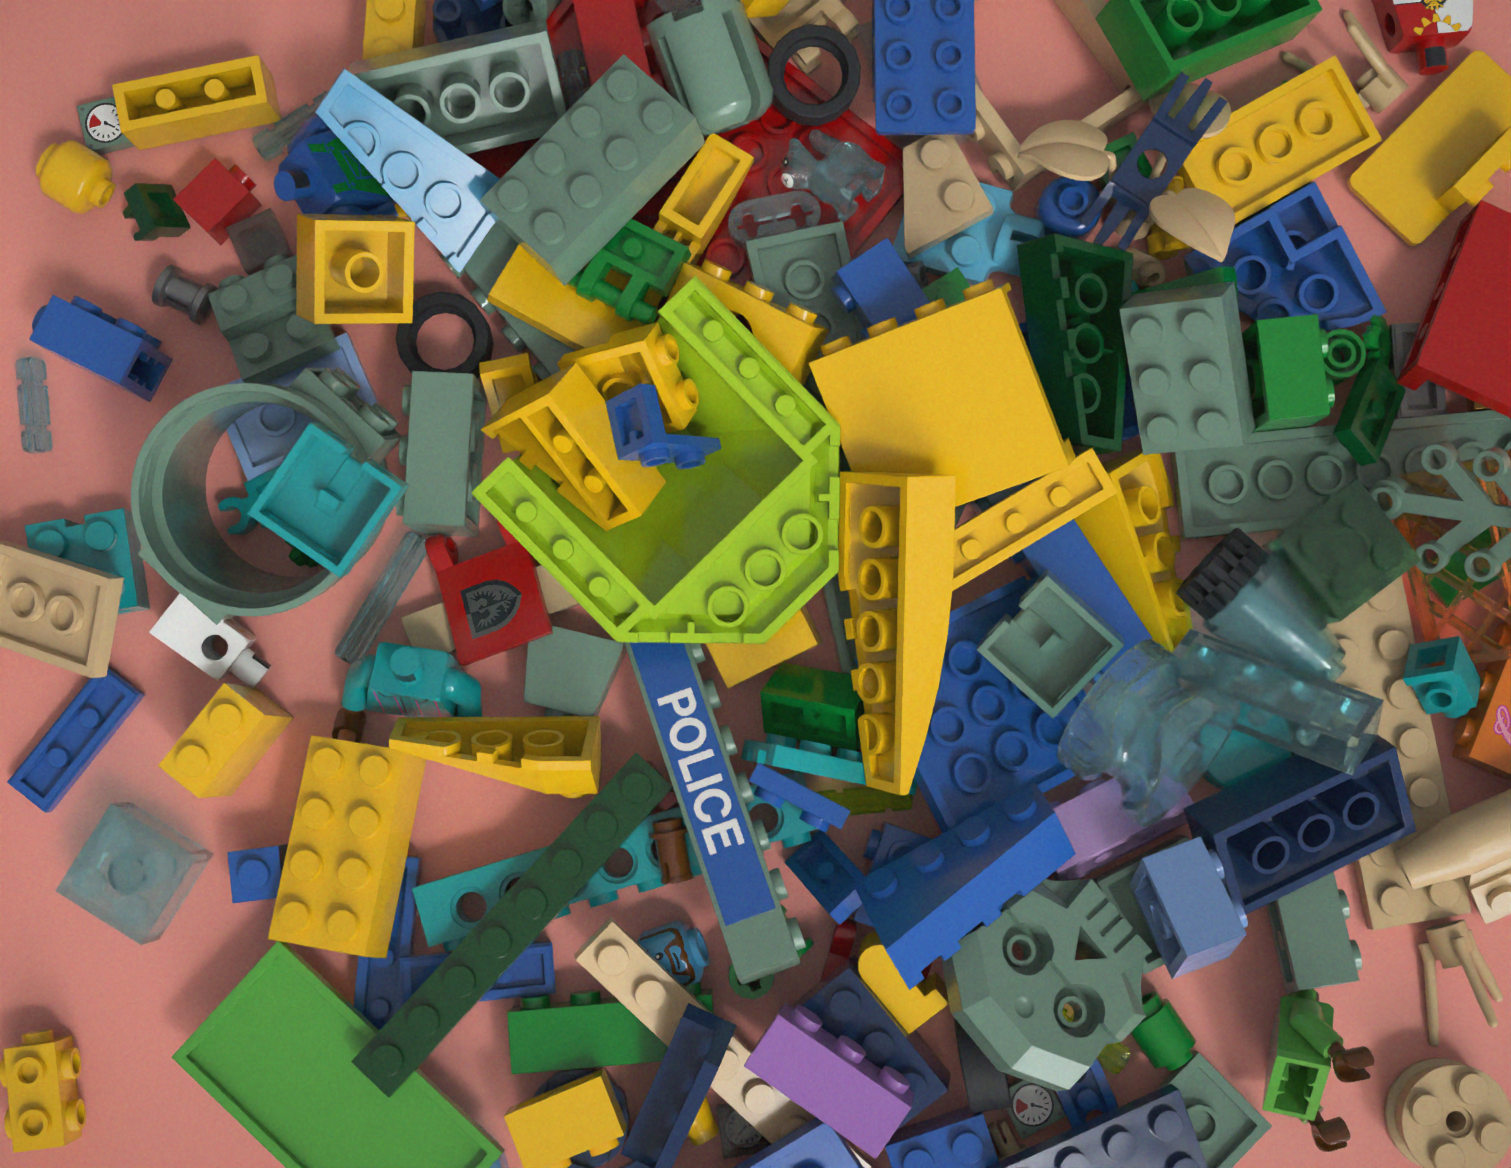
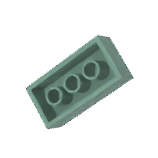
[348,19,568,154]
[480,54,706,286]

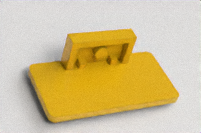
[1347,50,1511,246]

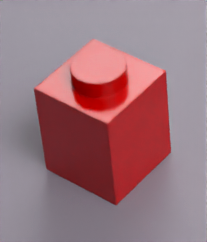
[173,158,262,246]

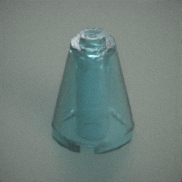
[1202,551,1346,688]

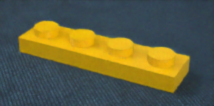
[952,448,1118,591]

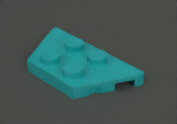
[741,733,917,795]

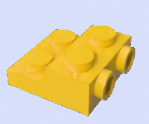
[557,322,699,434]

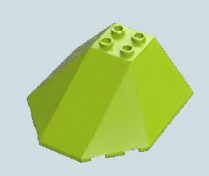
[472,276,840,644]

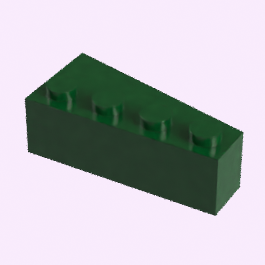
[1016,233,1133,456]

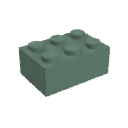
[1119,281,1255,455]
[396,371,487,537]

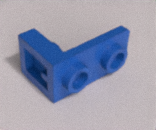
[606,383,721,470]

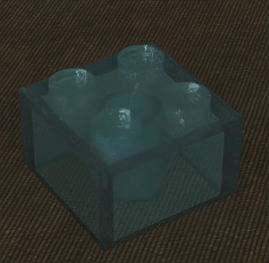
[55,802,213,945]

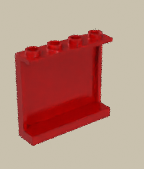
[1397,200,1511,418]

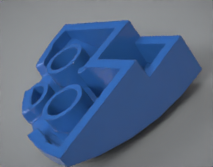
[1183,182,1387,331]

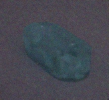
[728,191,821,249]

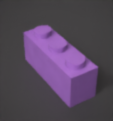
[744,1002,915,1159]

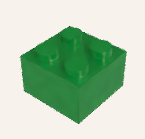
[1242,314,1335,433]

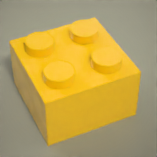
[296,214,415,324]

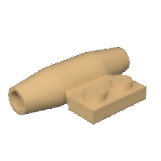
[1394,788,1511,924]

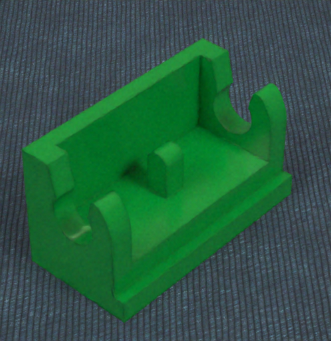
[760,662,865,751]

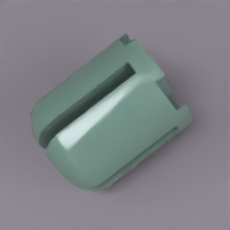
[646,0,773,138]

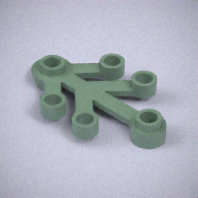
[1367,441,1511,582]

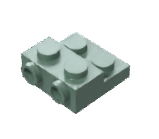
[207,254,340,383]

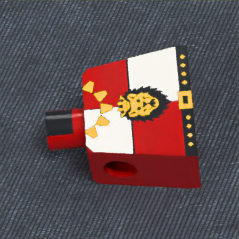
[1372,0,1473,76]

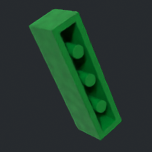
[507,981,715,1074]

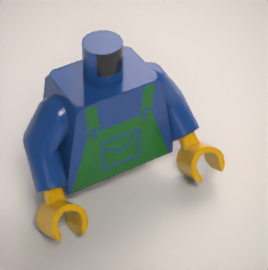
[274,113,413,221]

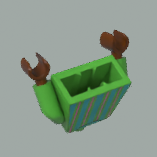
[1262,989,1374,1152]

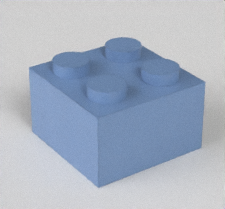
[1129,836,1248,979]

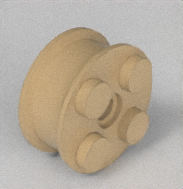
[1385,1058,1511,1168]

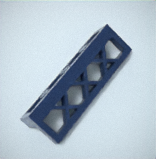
[621,1003,737,1168]

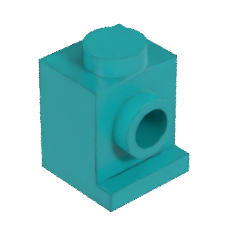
[1403,636,1481,718]

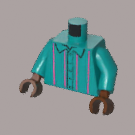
[332,642,483,743]

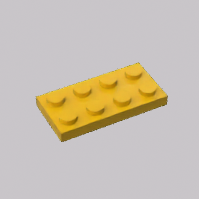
[1178,55,1382,224]

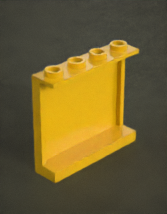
[809,279,1076,507]

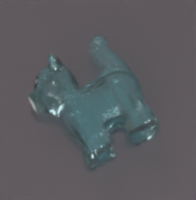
[780,129,886,222]

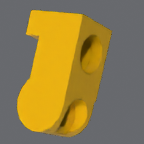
[858,931,949,1034]

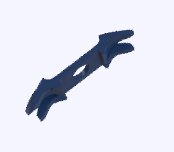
[1080,72,1227,251]

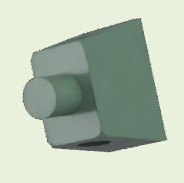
[524,625,626,716]

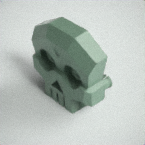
[941,878,1152,1091]

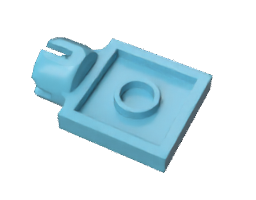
[893,182,1045,285]

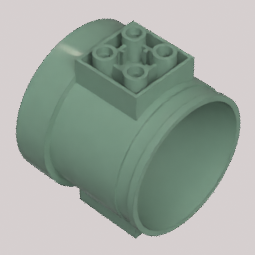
[131,367,401,625]

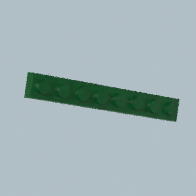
[351,753,674,1098]

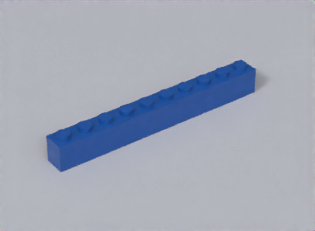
[831,238,1167,694]

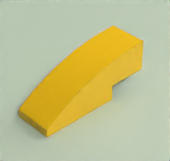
[653,133,754,294]

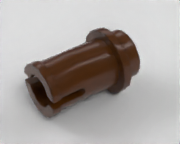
[649,816,694,884]

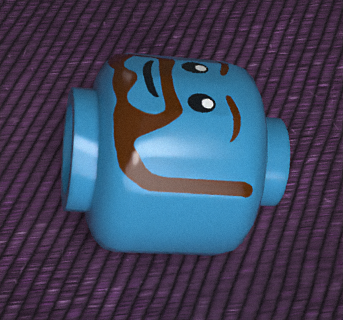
[637,920,710,987]

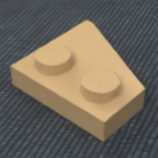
[903,135,993,259]

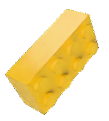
[268,735,427,958]

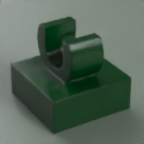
[123,183,191,241]

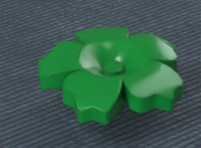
[1362,315,1392,367]

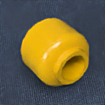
[36,140,116,214]

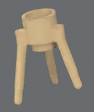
[1282,10,1409,114]
[1418,920,1503,1047]

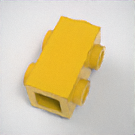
[0,1029,86,1153]

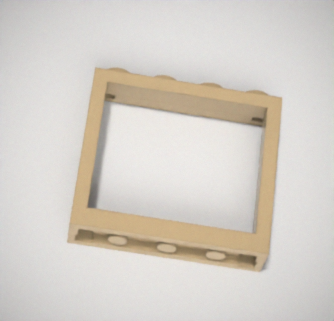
[966,0,1149,192]

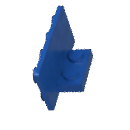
[872,0,976,135]

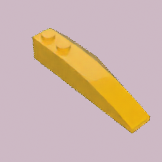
[838,471,956,795]

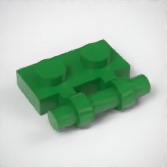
[567,219,692,325]

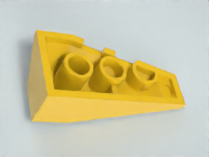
[1074,448,1195,662]
[389,716,602,798]

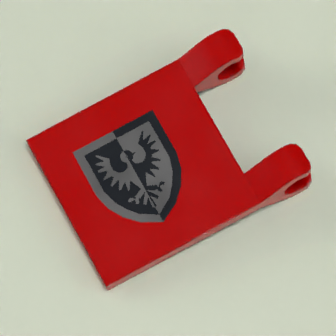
[425,519,553,666]

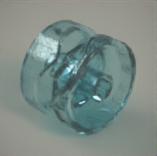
[1057,639,1241,827]

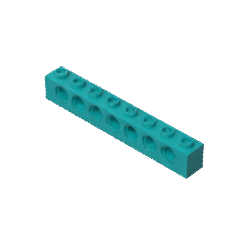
[412,771,817,952]

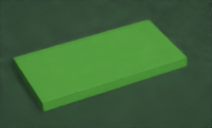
[171,941,505,1168]

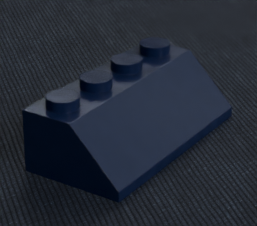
[1184,723,1416,914]

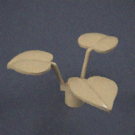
[1017,83,1235,263]

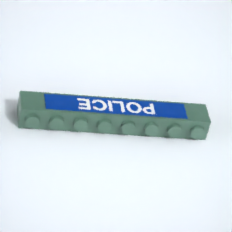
[624,642,806,985]

